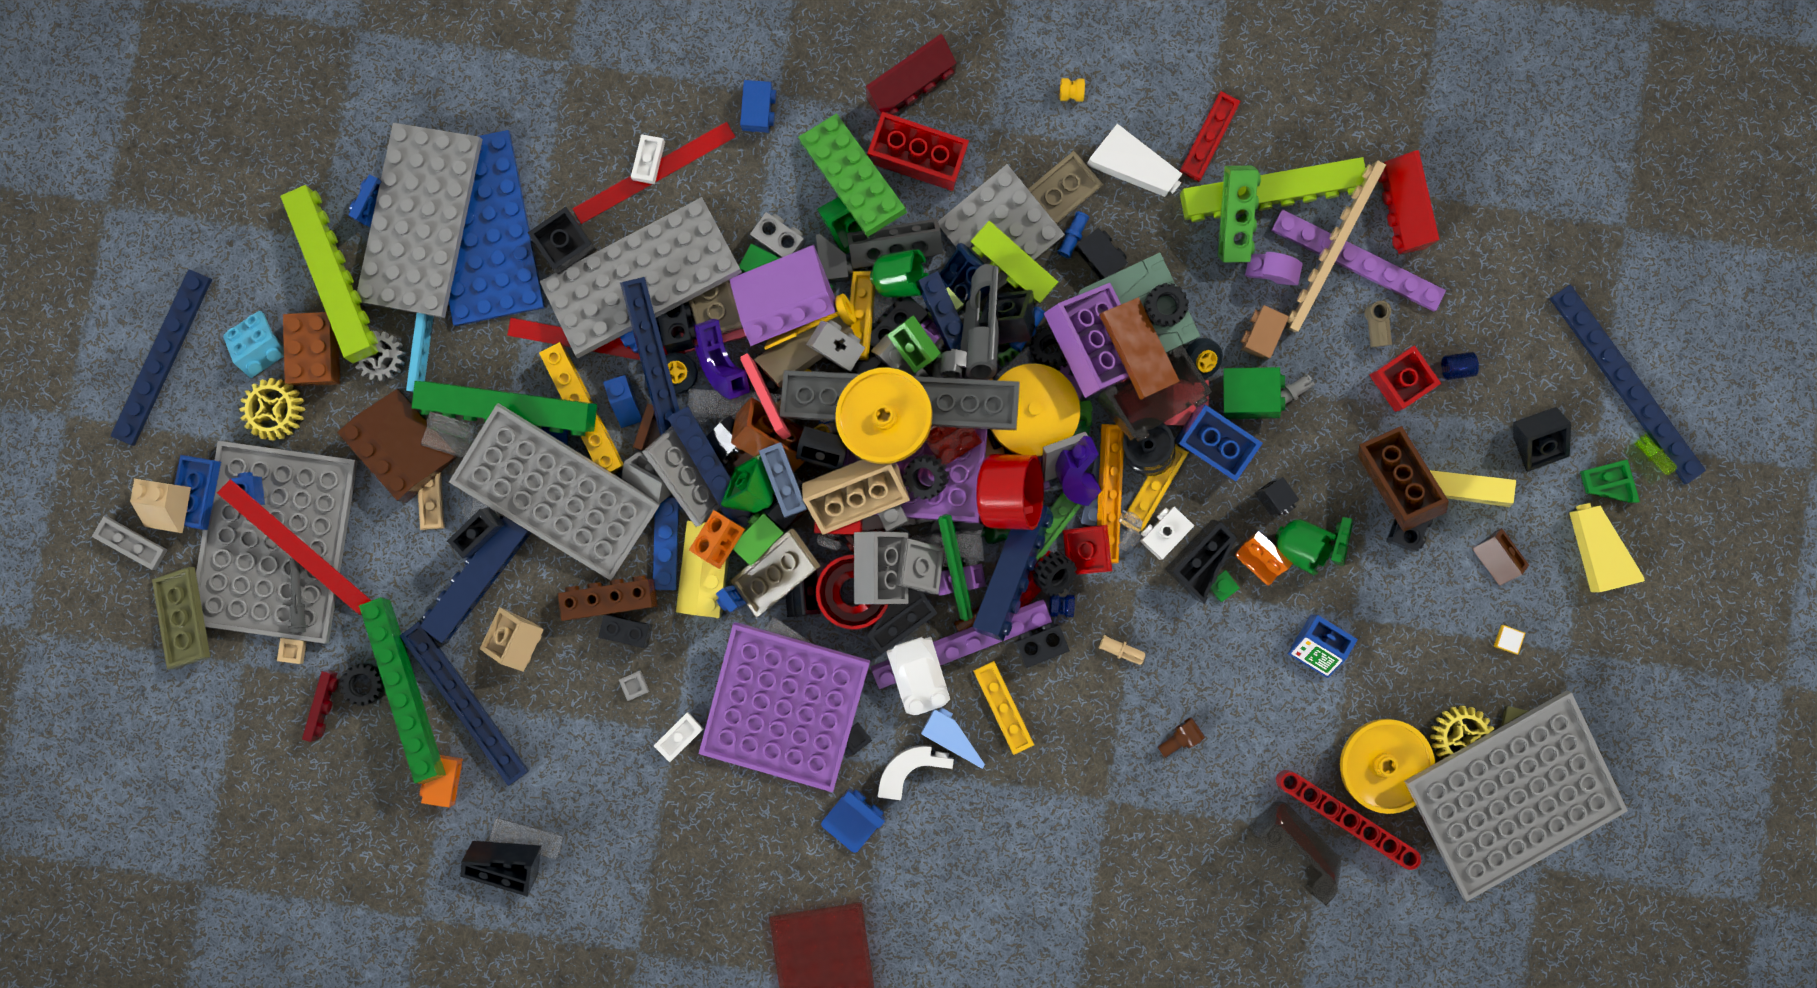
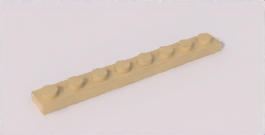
[1286,161,1386,332]

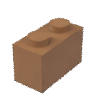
[1240,305,1289,361]

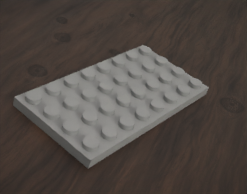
[357,123,483,318]
[540,197,742,358]
[449,403,660,580]

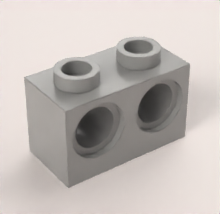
[750,212,805,258]

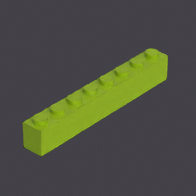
[1180,157,1366,222]
[280,185,378,363]

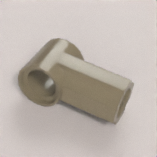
[1364,301,1392,347]

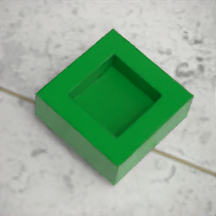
[1211,570,1240,602]

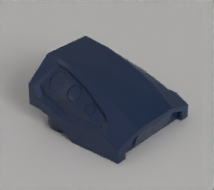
[939,243,990,306]

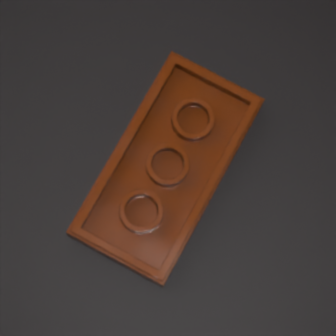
[1099,297,1180,400]

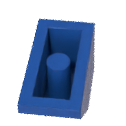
[603,375,642,428]

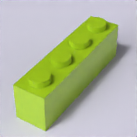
[970,221,1059,304]

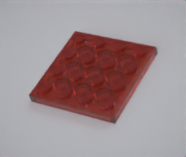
[769,902,875,988]

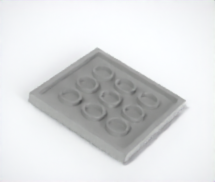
[938,164,1065,291]

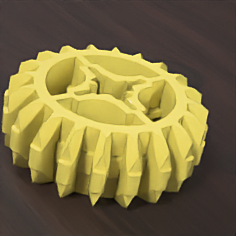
[239,378,305,441]
[1430,706,1494,759]

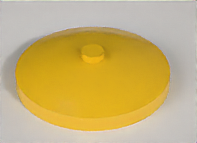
[990,364,1080,457]
[835,368,932,464]
[1340,719,1435,814]

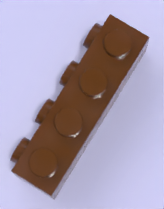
[558,575,658,621]

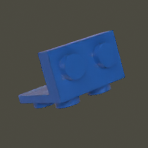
[348,174,382,228]
[821,788,885,853]

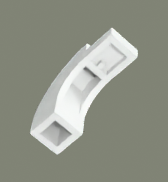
[878,745,954,800]

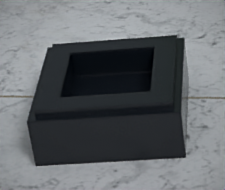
[847,722,872,755]

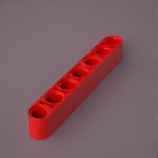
[1276,770,1421,870]

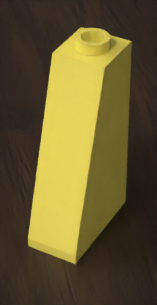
[1430,470,1516,507]
[1569,503,1645,592]

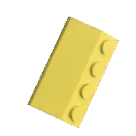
[676,521,730,618]

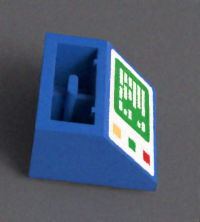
[1287,614,1358,678]

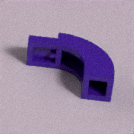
[694,319,750,400]
[1055,436,1101,506]

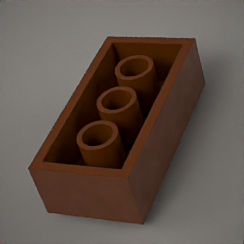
[1358,426,1449,532]

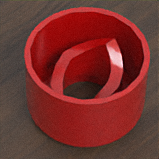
[976,454,1044,530]
[816,555,888,629]

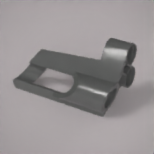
[932,264,999,380]

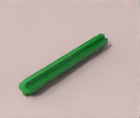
[938,514,973,621]

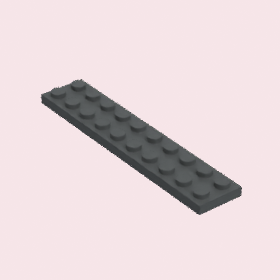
[780,370,1020,431]

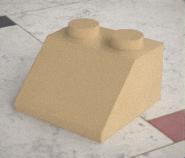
[130,479,191,533]
[480,607,544,672]

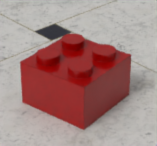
[1369,345,1441,412]

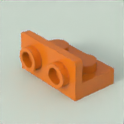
[1235,531,1293,586]

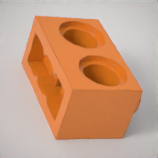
[689,510,745,569]

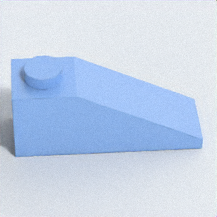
[921,707,985,769]

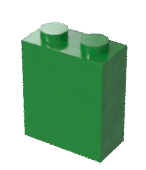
[1223,367,1285,419]

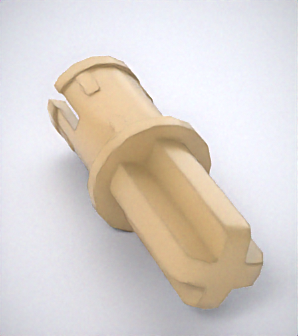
[1099,635,1145,665]

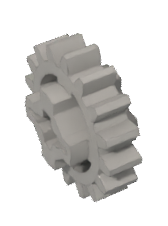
[355,331,406,382]

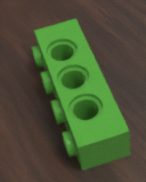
[1218,165,1261,262]

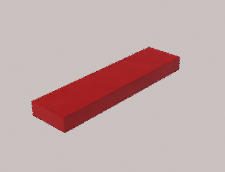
[1179,91,1241,182]

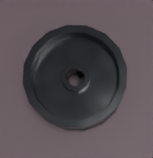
[1123,419,1175,476]

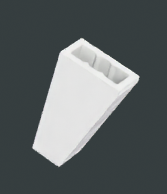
[1087,124,1182,197]

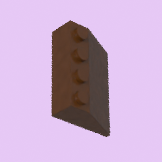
[337,389,458,503]

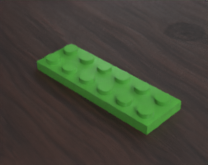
[798,113,907,237]

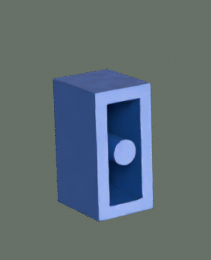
[740,80,777,133]

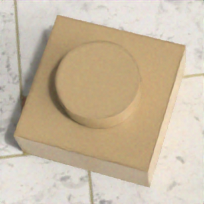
[277,638,307,664]

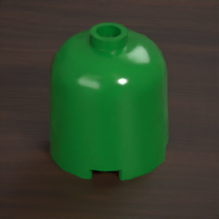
[870,249,928,298]
[1275,519,1336,576]

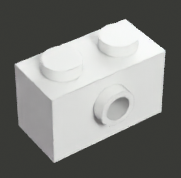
[1139,507,1194,560]

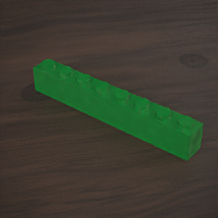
[412,381,597,436]
[359,597,446,784]

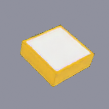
[1494,625,1525,655]

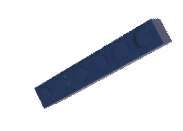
[973,505,1053,641]
[420,516,532,643]

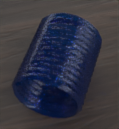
[1441,352,1479,380]

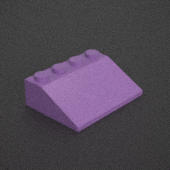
[729,245,837,346]
[1044,283,1129,398]

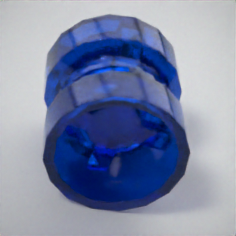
[1049,594,1075,618]

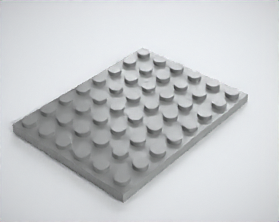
[196,441,358,644]
[1404,690,1628,902]

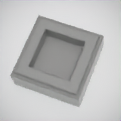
[619,670,650,701]

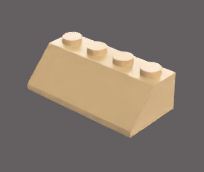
[802,459,910,535]

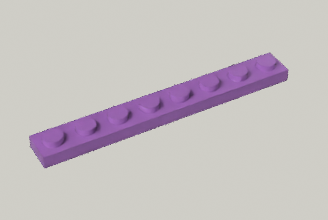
[1271,209,1446,312]
[870,599,1052,689]

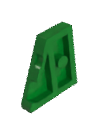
[1580,459,1640,503]
[1330,517,1354,566]

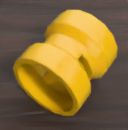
[1060,78,1085,102]

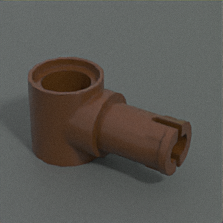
[1158,717,1205,758]

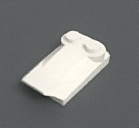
[886,637,950,715]

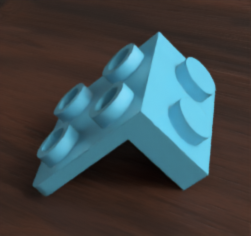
[223,311,284,378]

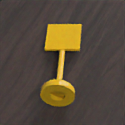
[764,293,856,350]

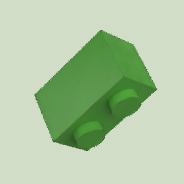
[887,315,941,373]
[733,510,784,566]

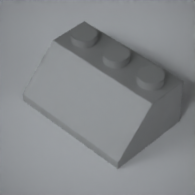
[854,532,908,604]

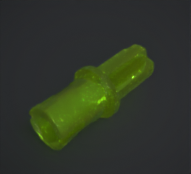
[1634,434,1677,475]

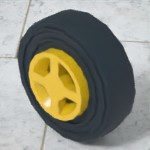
[1182,338,1223,379]
[666,352,698,394]

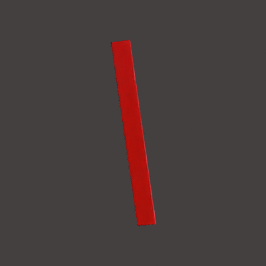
[572,122,735,224]
[507,318,685,360]
[217,479,372,615]

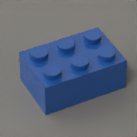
[1175,402,1263,481]

